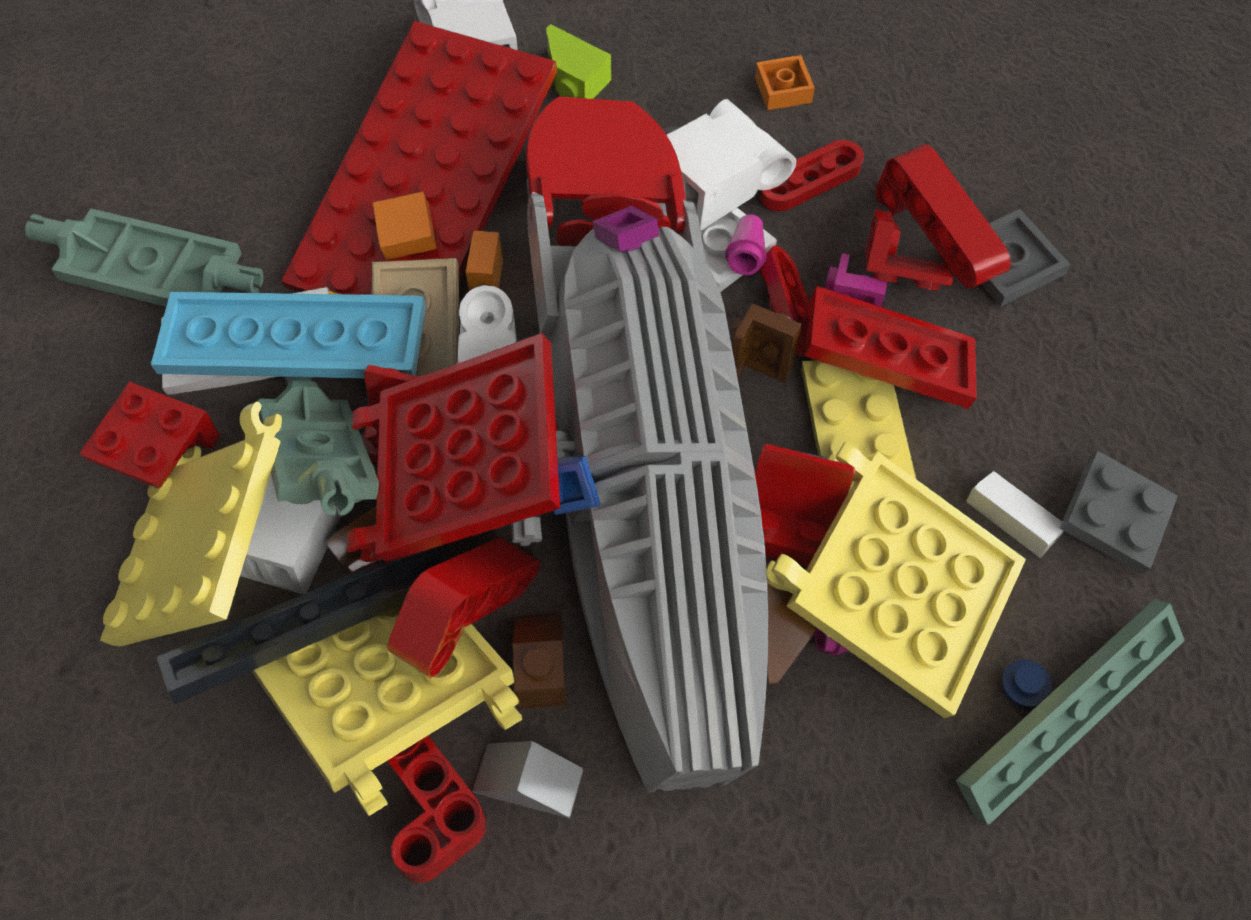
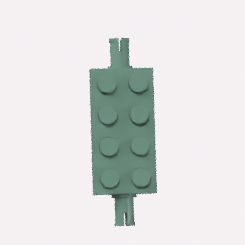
[25,208,264,307]
[257,377,379,516]

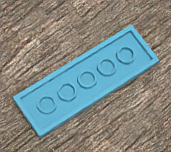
[151,292,426,378]

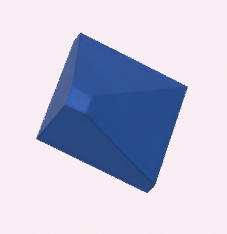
[554,456,601,515]

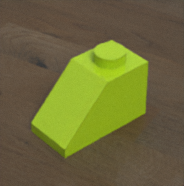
[546,24,611,99]

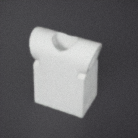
[414,0,518,50]
[667,99,796,231]
[458,285,518,363]
[240,475,343,594]

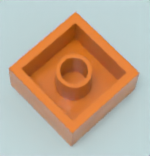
[755,55,815,110]
[373,192,437,260]
[466,231,503,291]

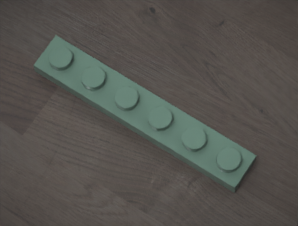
[956,599,1185,825]

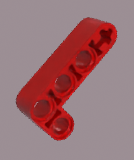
[876,144,1011,289]
[387,538,541,678]
[386,736,486,883]

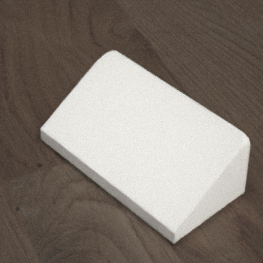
[966,471,1064,558]

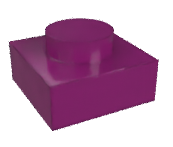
[593,206,659,252]

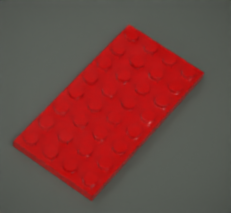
[281,21,558,295]

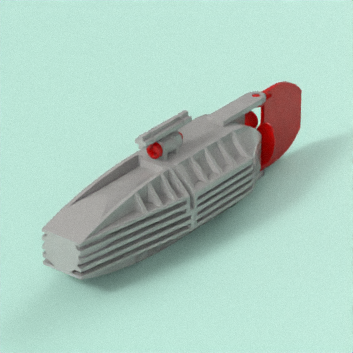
[511,97,768,793]

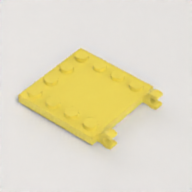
[100,402,282,647]
[766,442,1026,718]
[252,605,522,816]

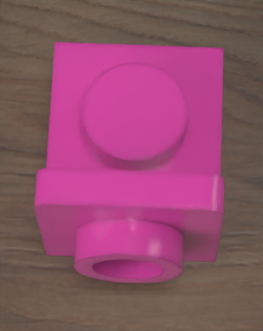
[825,253,887,307]

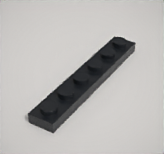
[157,545,451,704]

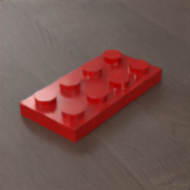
[805,286,977,409]

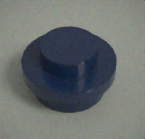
[1001,660,1052,709]

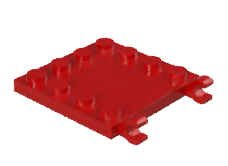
[346,333,560,562]

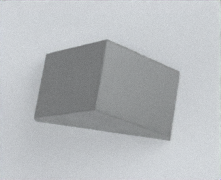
[472,741,583,819]

